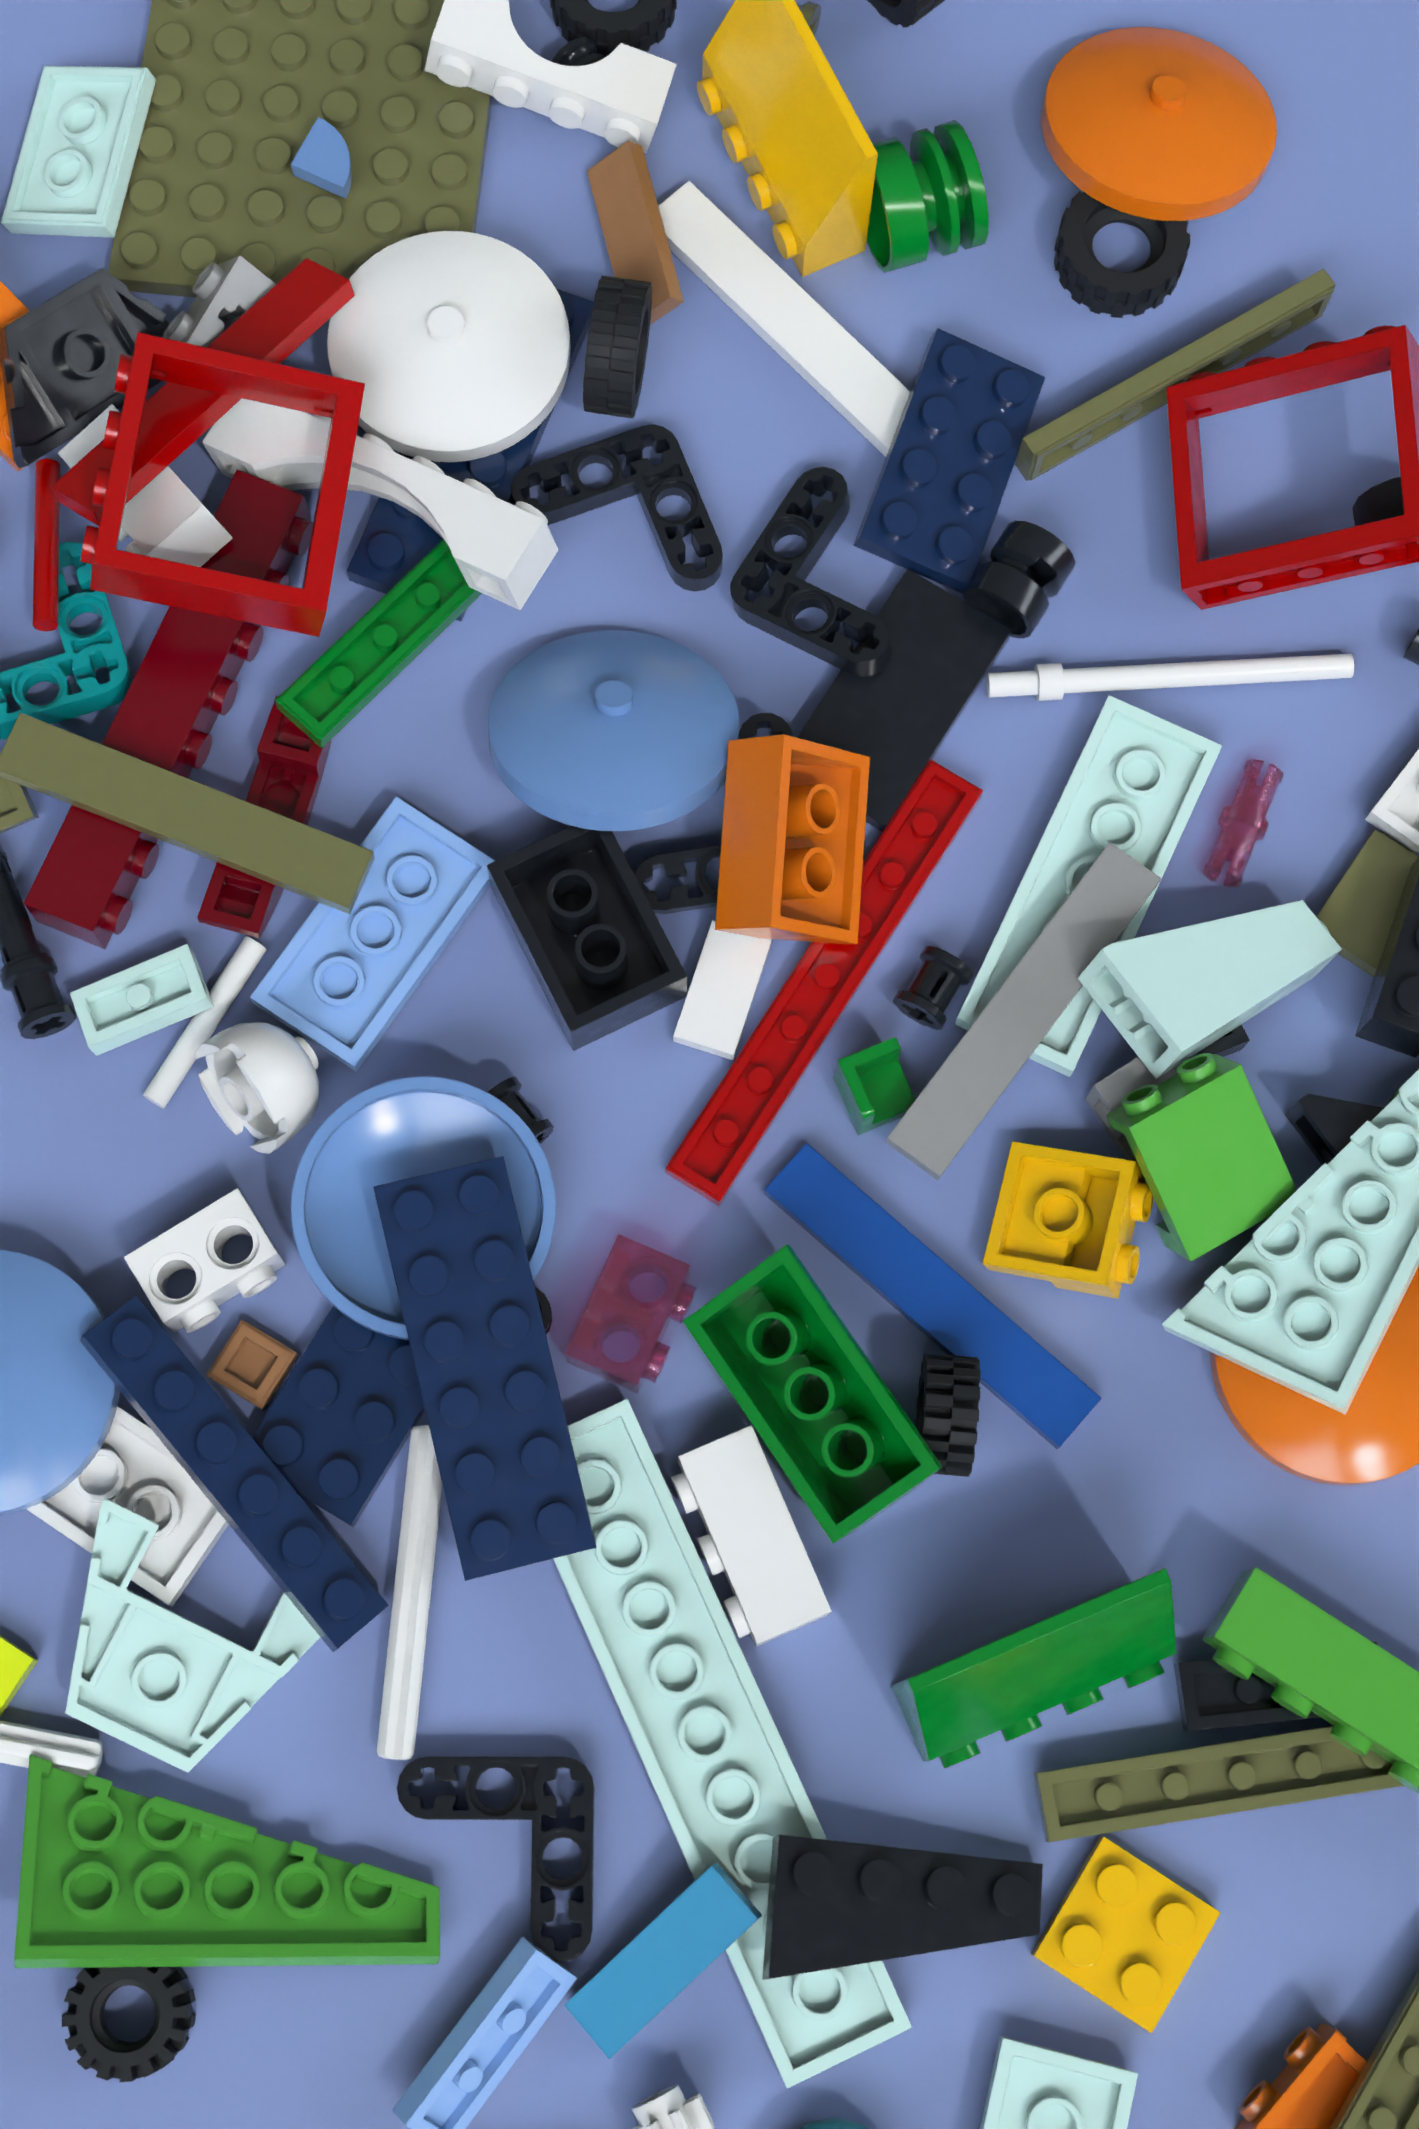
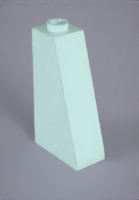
[1078,900,1342,1079]

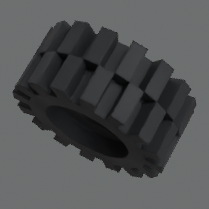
[915,1353,981,1477]
[62,1967,196,2082]

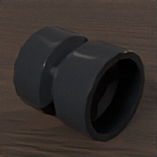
[963,521,1076,639]

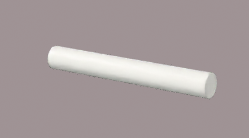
[143,936,267,1109]

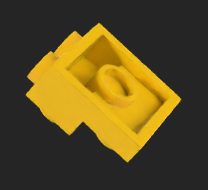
[982,1141,1154,1299]

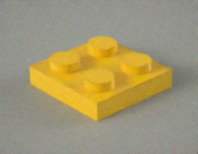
[1031,1836,1221,2033]

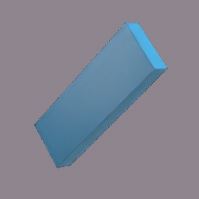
[564,1862,763,2059]

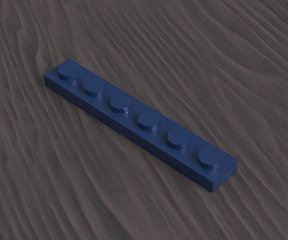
[80,1296,389,1652]

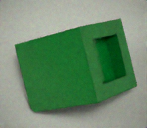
[833,1037,916,1135]

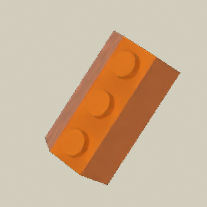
[715,734,870,944]

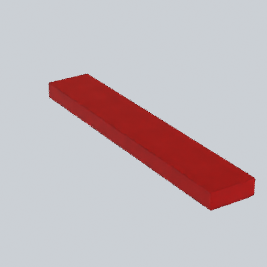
[51,258,355,526]

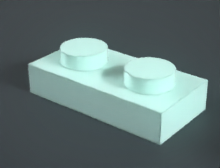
[70,944,214,1056]

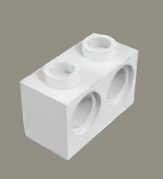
[124,1188,286,1333]

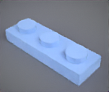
[392,1936,577,2129]

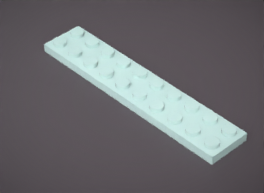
[554,1399,912,2089]

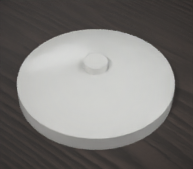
[327,231,571,462]

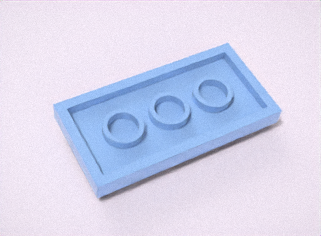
[250,797,495,1072]

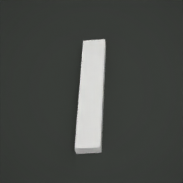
[658,181,910,457]

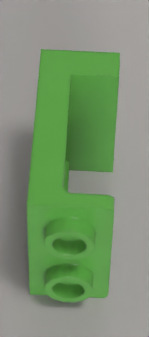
[1106,1053,1297,1262]

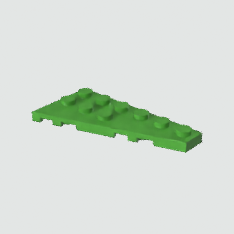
[14,1755,440,1968]

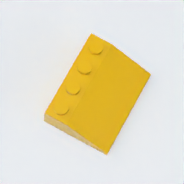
[697,0,878,277]

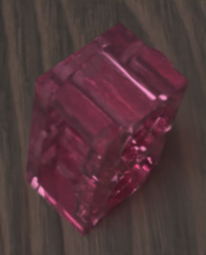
[565,1234,697,1393]

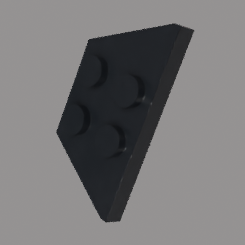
[0,268,170,468]

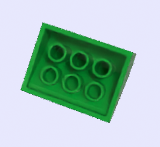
[891,1568,1177,1769]

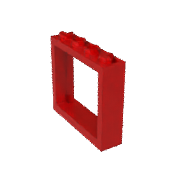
[1166,325,1419,610]
[80,332,365,637]

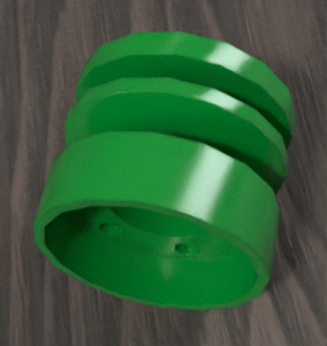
[867,120,989,273]

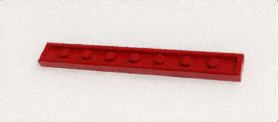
[665,759,983,1206]

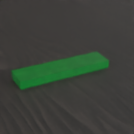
[275,539,482,748]

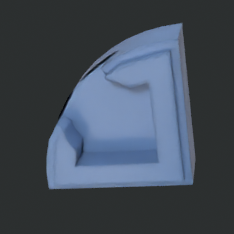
[291,117,352,199]

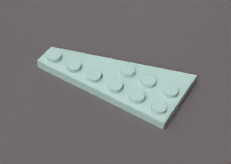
[1162,1069,1419,1415]

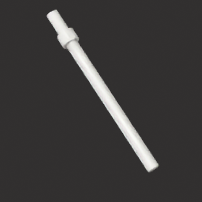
[986,653,1354,701]

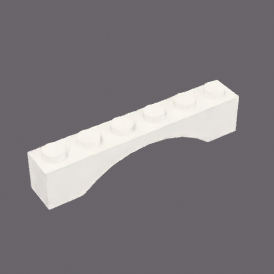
[202,398,558,610]

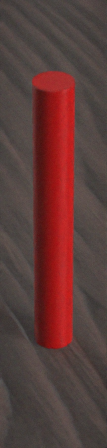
[32,459,60,631]

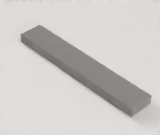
[886,842,1161,1180]

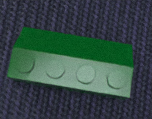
[683,1244,942,1544]

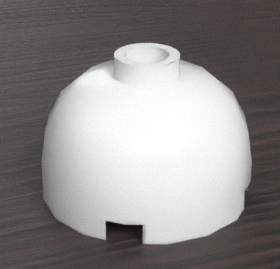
[195,1022,319,1154]

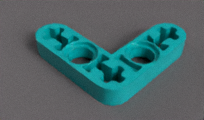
[0,541,133,740]

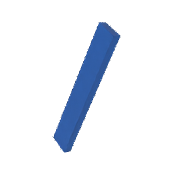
[764,1143,1102,1449]

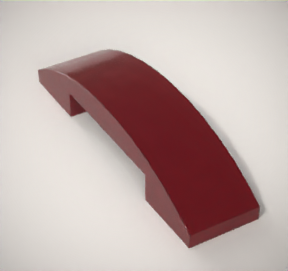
[197,696,332,938]

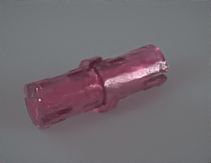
[1203,759,1284,887]

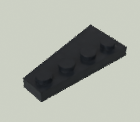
[762,1835,1043,1980]

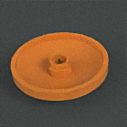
[1041,27,1277,221]
[1210,1266,1419,1485]

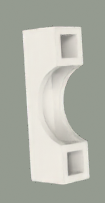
[425,0,677,153]

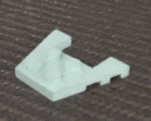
[65,1498,320,1773]

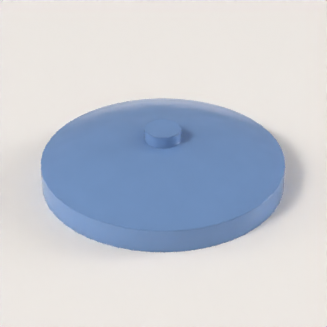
[488,630,739,831]
[291,1076,556,1340]
[0,1250,120,1515]

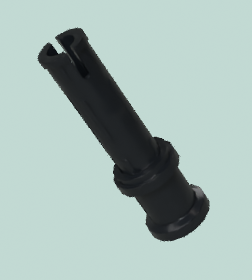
[0,850,76,1039]

